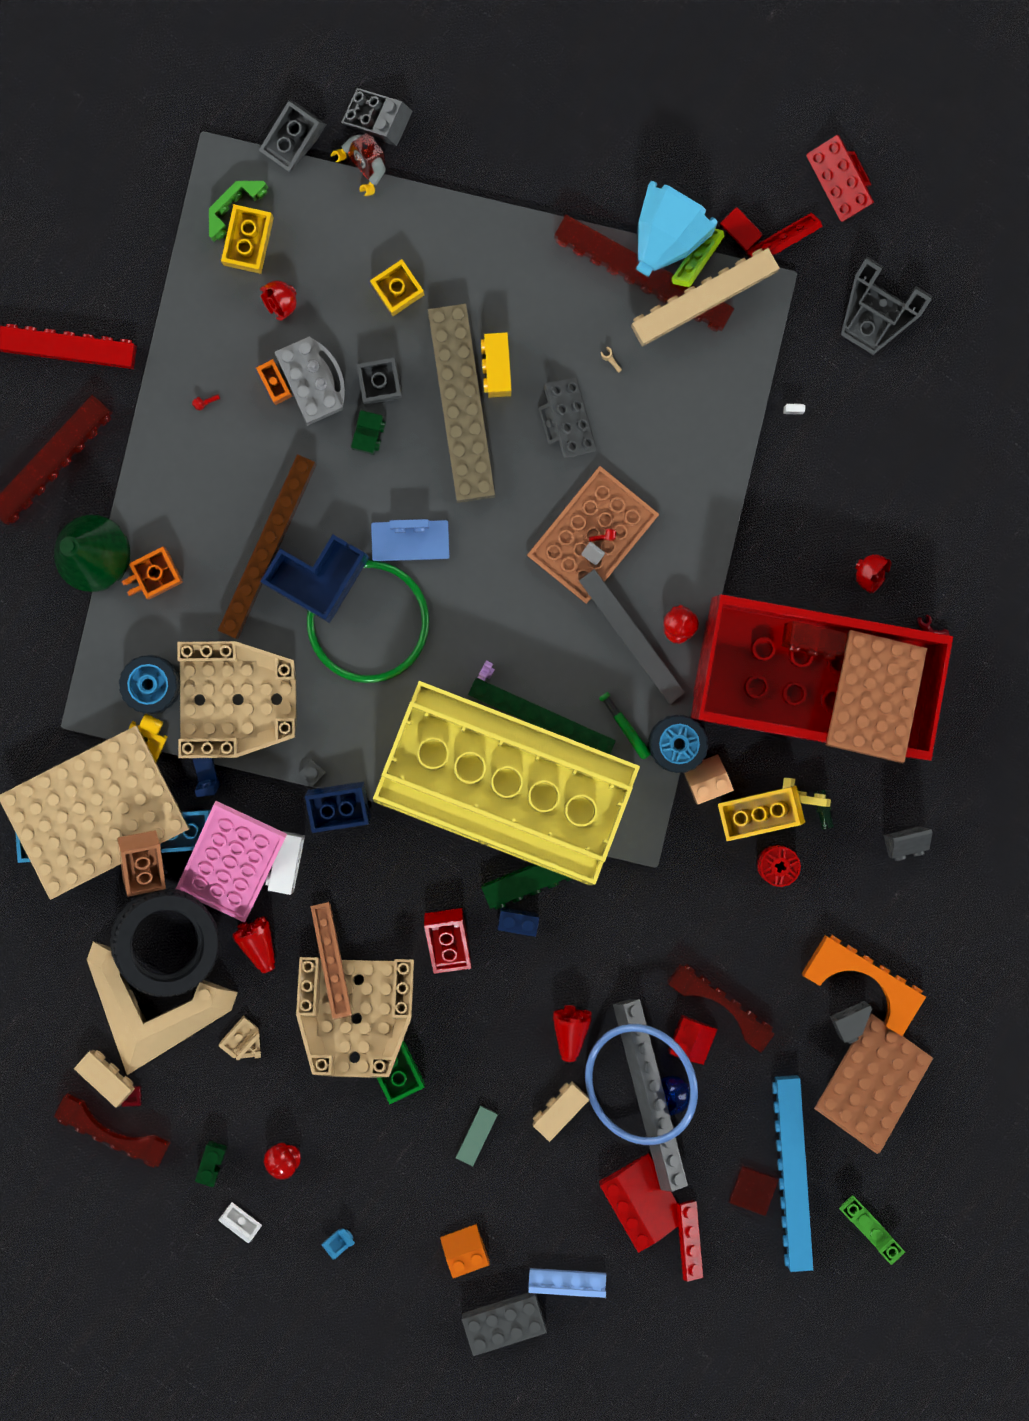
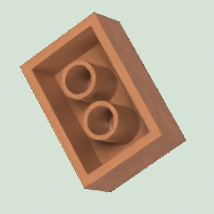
[117,830,166,897]

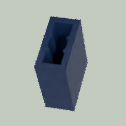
[498,907,539,937]

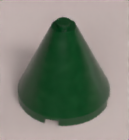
[54,515,130,592]

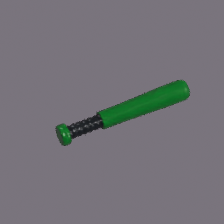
[599,692,650,759]

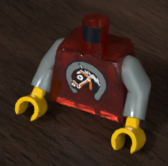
[331,133,385,196]

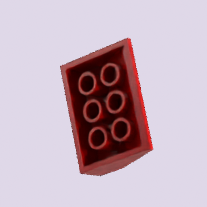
[599,1153,678,1253]

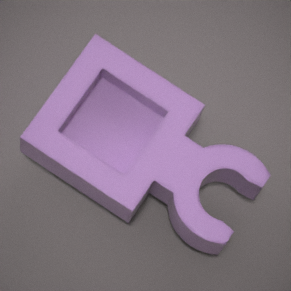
[477,660,495,681]

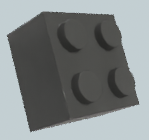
[356,357,402,405]

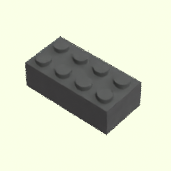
[462,1292,547,1356]

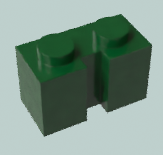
[351,410,386,455]
[195,1141,228,1187]

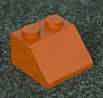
[440,1224,489,1278]

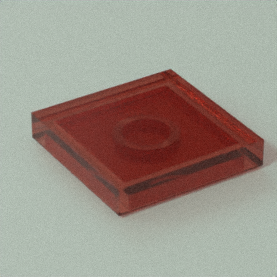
[729,1166,779,1216]

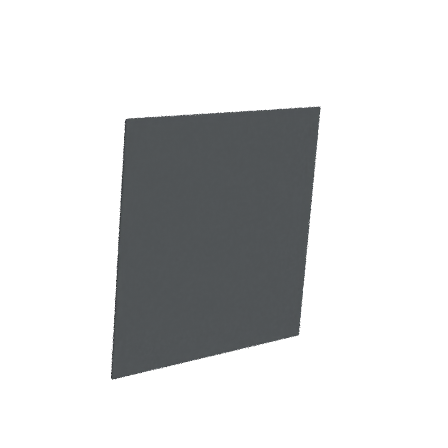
[61,132,797,868]

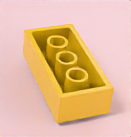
[718,786,805,841]

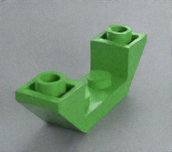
[209,181,268,242]
[839,1195,905,1265]

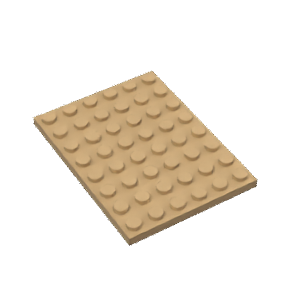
[0,726,190,900]

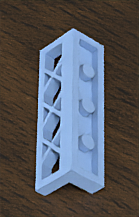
[528,1268,606,1298]

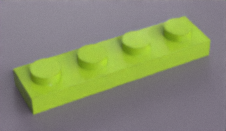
[672,229,724,288]

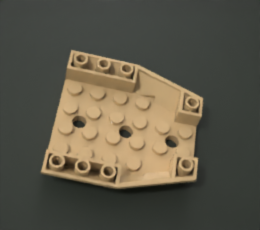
[177,641,297,758]
[296,957,414,1078]

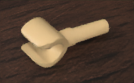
[601,347,622,373]

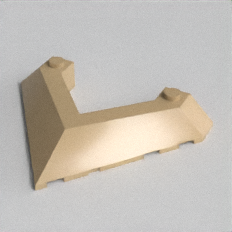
[87,941,238,1075]

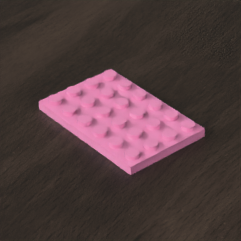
[176,801,287,923]

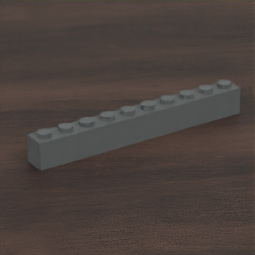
[613,999,688,1192]

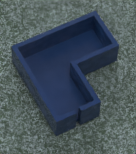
[260,534,369,623]

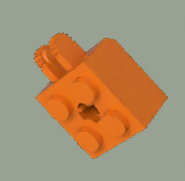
[122,547,183,600]

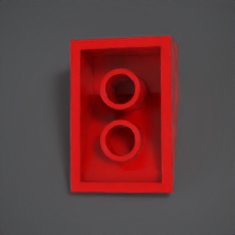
[424,908,471,974]

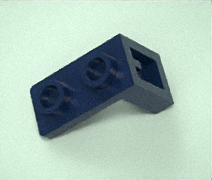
[192,758,220,797]

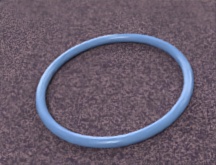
[585,1024,698,1145]

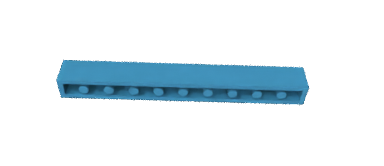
[772,1075,813,1272]

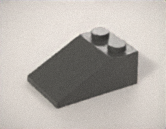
[259,101,327,172]
[884,826,932,861]

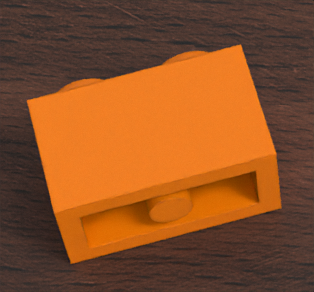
[256,359,293,405]

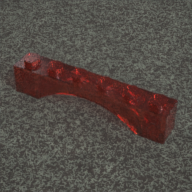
[667,964,775,1053]
[54,1093,171,1167]

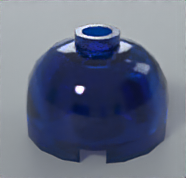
[661,1076,690,1116]

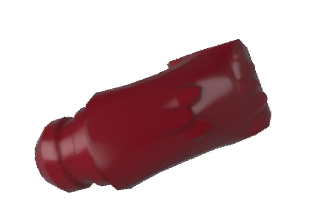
[917,615,950,636]

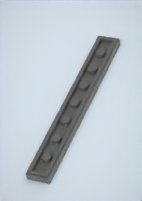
[579,569,685,704]

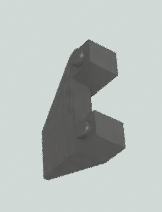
[841,256,932,355]

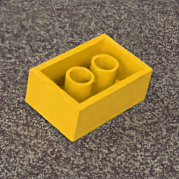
[221,204,274,274]
[481,332,511,398]

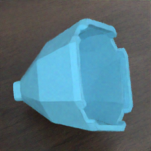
[635,181,718,277]

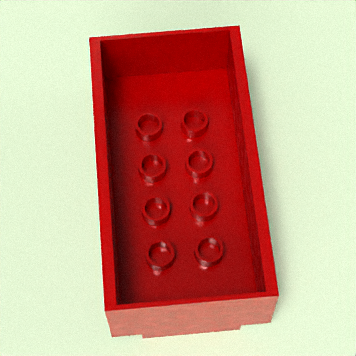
[691,594,953,761]

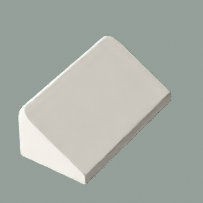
[218,1202,262,1243]

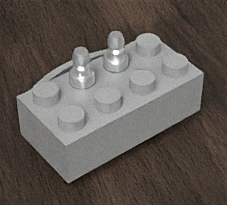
[275,336,345,426]

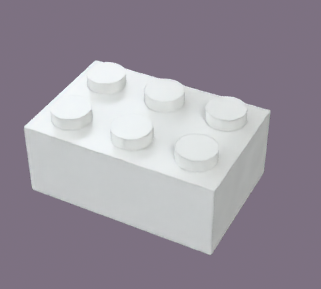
[265,831,305,895]

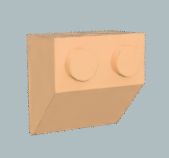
[684,754,734,804]

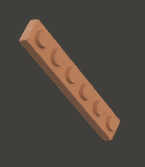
[310,902,352,1020]

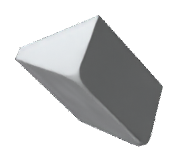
[581,542,605,565]

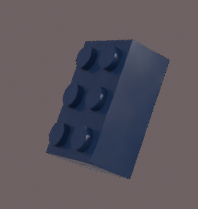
[305,782,371,833]

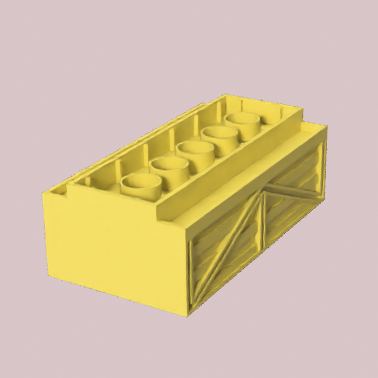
[373,681,640,885]

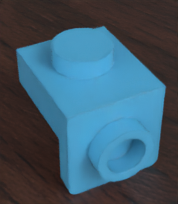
[321,1228,355,1259]

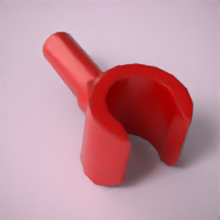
[192,395,220,410]
[589,529,616,542]

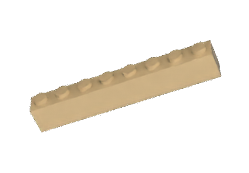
[631,248,780,347]

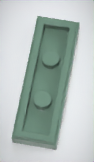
[456,1105,498,1166]

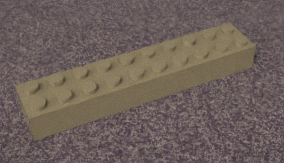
[428,304,495,503]

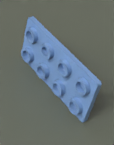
[371,519,449,561]

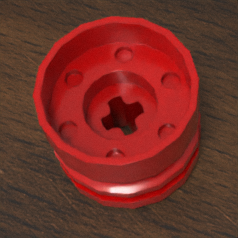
[757,845,801,887]

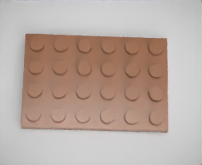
[527,466,659,604]
[826,630,927,763]
[814,1014,933,1154]

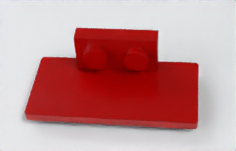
[806,135,874,222]

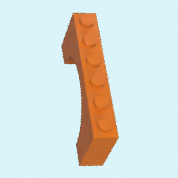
[802,935,926,1036]

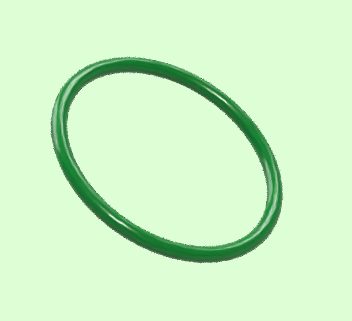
[307,560,429,683]

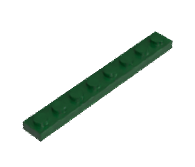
[468,678,616,754]

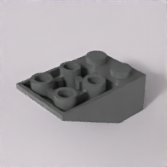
[341,88,413,146]

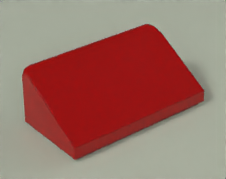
[720,207,763,251]

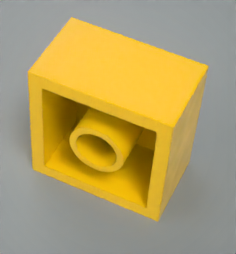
[370,259,424,316]

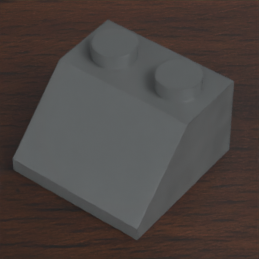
[830,1001,872,1044]

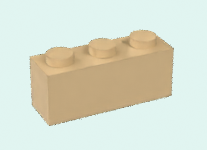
[74,1050,135,1108]
[533,1081,589,1142]

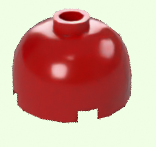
[260,280,297,321]
[855,554,892,593]

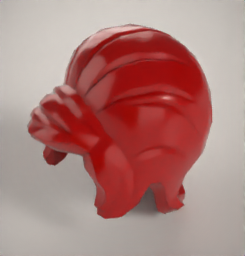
[663,605,699,644]
[264,1142,301,1180]

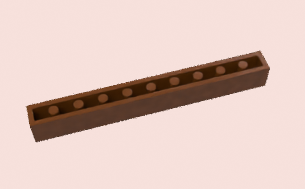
[218,454,317,639]

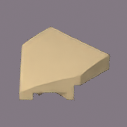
[218,1015,261,1060]

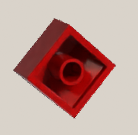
[668,1015,718,1065]

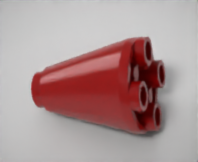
[233,916,275,973]
[553,1005,591,1062]

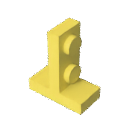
[782,778,831,807]

